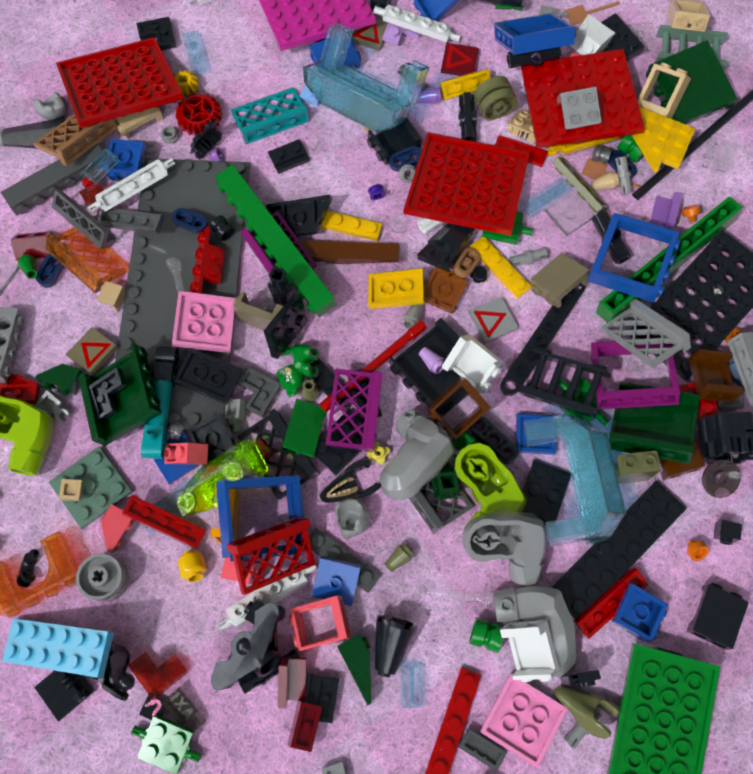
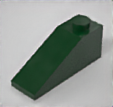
[337,634,371,706]

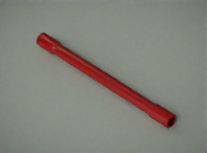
[319,320,427,413]

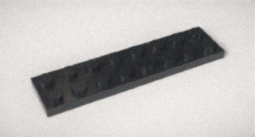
[551,480,687,620]

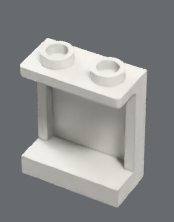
[442,334,504,394]
[500,620,560,682]

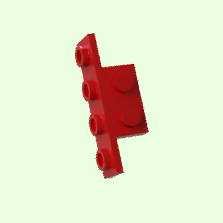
[189,226,225,294]

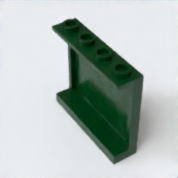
[646,40,738,124]
[78,342,162,446]
[607,382,701,464]

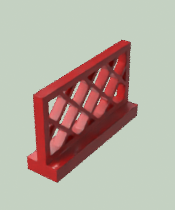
[227,517,315,595]

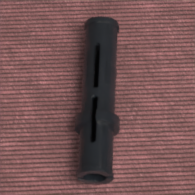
[239,649,300,694]

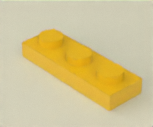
[439,69,491,100]

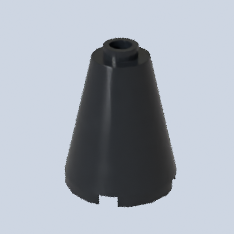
[375,615,418,678]

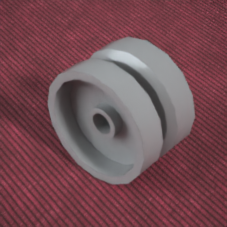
[76,553,129,603]

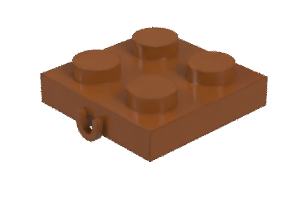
[424,267,468,314]

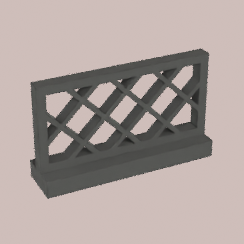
[409,481,474,535]

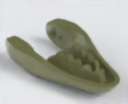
[554,686,620,739]

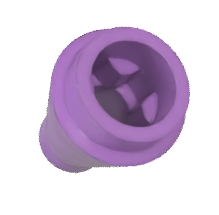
[416,86,441,104]

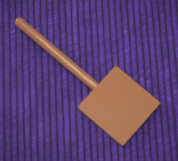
[564,1,620,25]
[581,158,641,188]

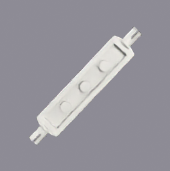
[373,5,460,42]
[87,158,175,213]
[218,565,317,631]

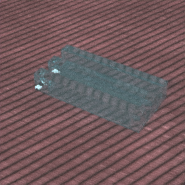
[81,148,120,185]
[400,663,423,708]

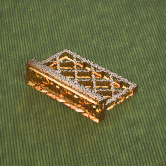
[46,227,129,293]

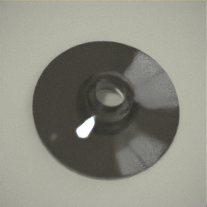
[702,459,741,498]

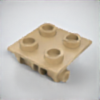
[507,109,535,144]

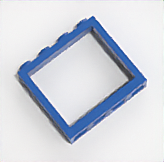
[494,13,577,55]
[588,213,681,303]
[216,475,305,561]

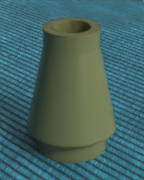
[301,380,320,402]
[384,543,414,572]

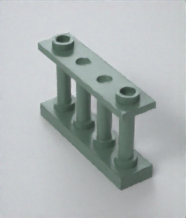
[655,25,728,71]

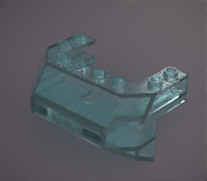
[303,23,430,133]
[523,414,626,547]

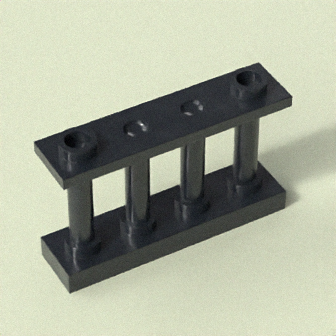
[518,348,611,419]

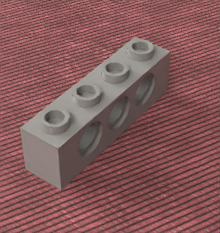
[0,307,25,383]

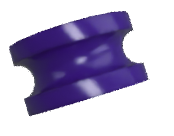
[368,184,386,201]

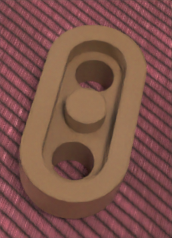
[454,248,480,278]

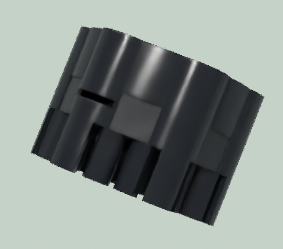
[698,412,753,464]

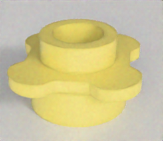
[367,442,390,465]

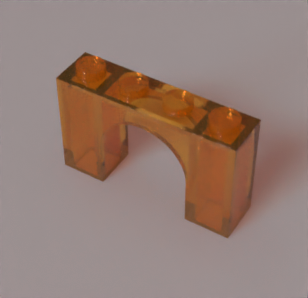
[0,531,79,618]

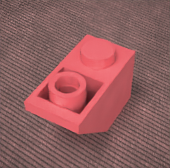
[164,443,208,465]
[99,504,134,552]

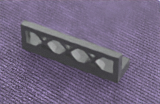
[52,189,116,249]

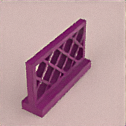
[240,211,317,274]
[326,368,382,453]

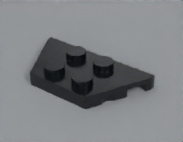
[266,194,332,238]

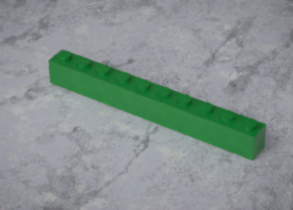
[215,165,337,318]
[596,196,743,323]

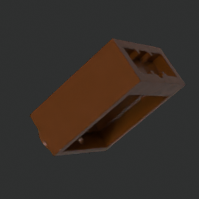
[427,376,491,439]

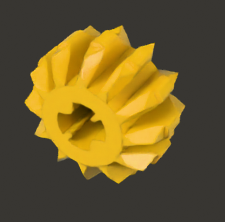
[173,69,199,98]

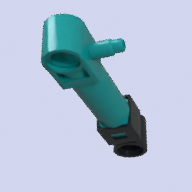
[141,346,179,459]

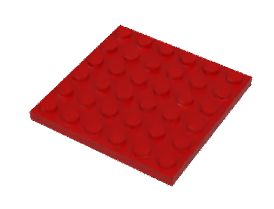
[56,37,184,128]
[521,49,645,148]
[403,132,530,236]

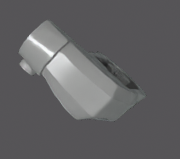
[380,409,454,500]
[462,509,546,585]
[493,586,578,677]

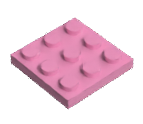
[172,291,235,353]
[479,674,568,768]

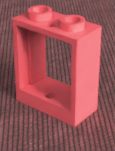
[289,596,352,651]

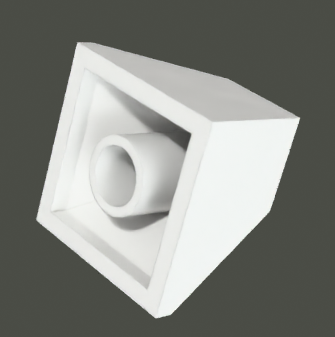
[570,14,615,55]

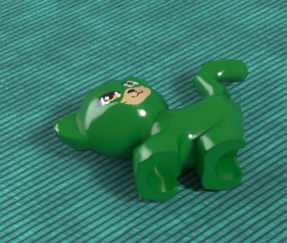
[276,344,319,397]

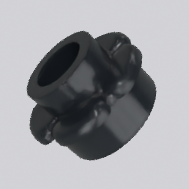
[470,266,487,283]

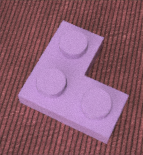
[382,22,420,46]

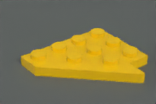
[632,106,695,173]

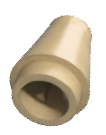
[591,171,619,191]

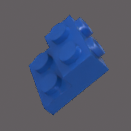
[103,139,147,181]
[612,583,668,642]

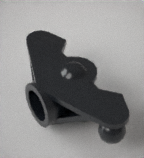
[211,603,286,690]
[75,626,135,701]

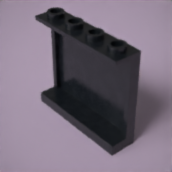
[389,318,468,417]

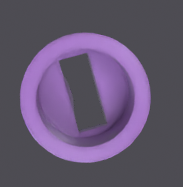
[209,147,224,161]

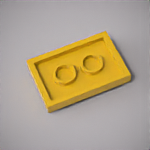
[368,268,425,309]

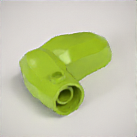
[0,395,54,476]
[455,443,527,528]

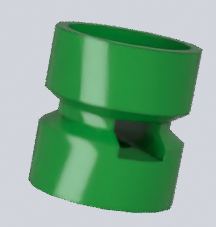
[617,135,644,164]
[469,617,504,653]

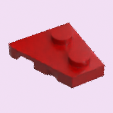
[0,373,40,404]

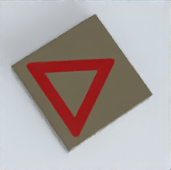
[349,18,388,51]
[66,327,119,376]

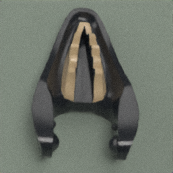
[320,460,381,503]

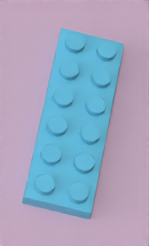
[2,618,114,678]

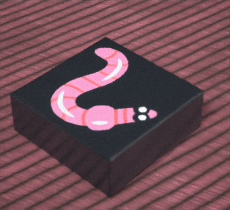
[139,694,169,720]

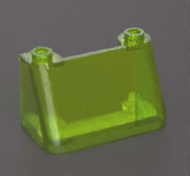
[177,440,270,516]

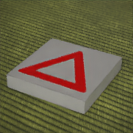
[468,297,519,344]

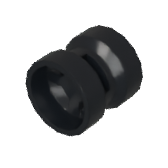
[210,215,235,241]

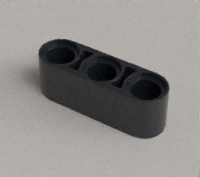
[470,416,518,464]

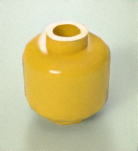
[177,550,207,582]

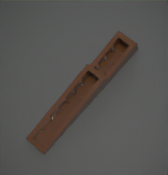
[292,240,400,264]

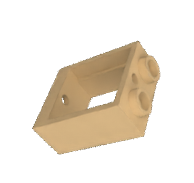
[667,0,710,32]
[637,63,691,119]

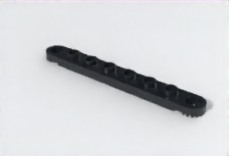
[500,283,586,396]

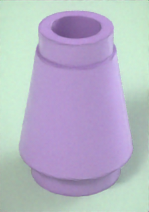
[419,347,445,374]

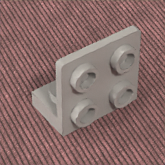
[557,87,601,130]

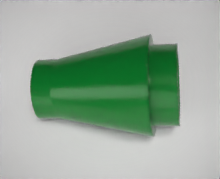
[18,254,37,279]

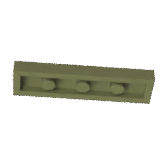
[552,157,609,212]

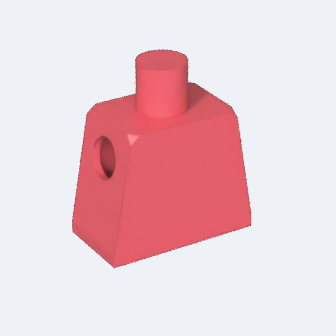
[221,557,263,584]

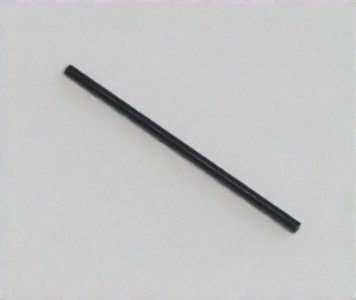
[632,89,753,200]

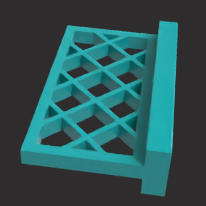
[231,87,310,145]

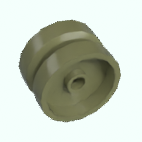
[474,76,518,121]

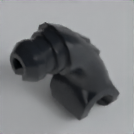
[16,549,40,588]

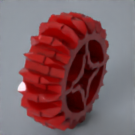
[175,92,222,136]

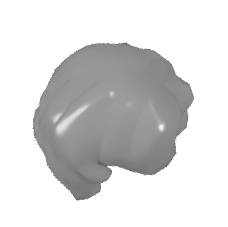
[33,92,67,120]
[335,498,370,539]

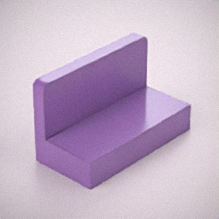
[650,192,682,230]

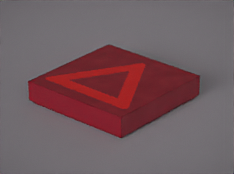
[441,43,479,76]

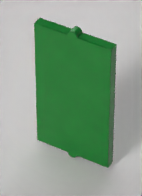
[282,398,325,458]

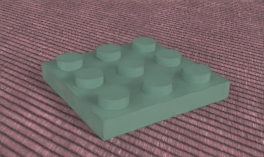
[49,446,133,529]

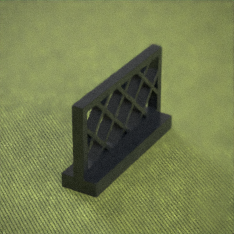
[238,408,320,500]

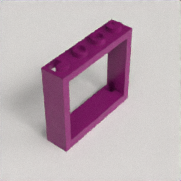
[591,337,680,409]

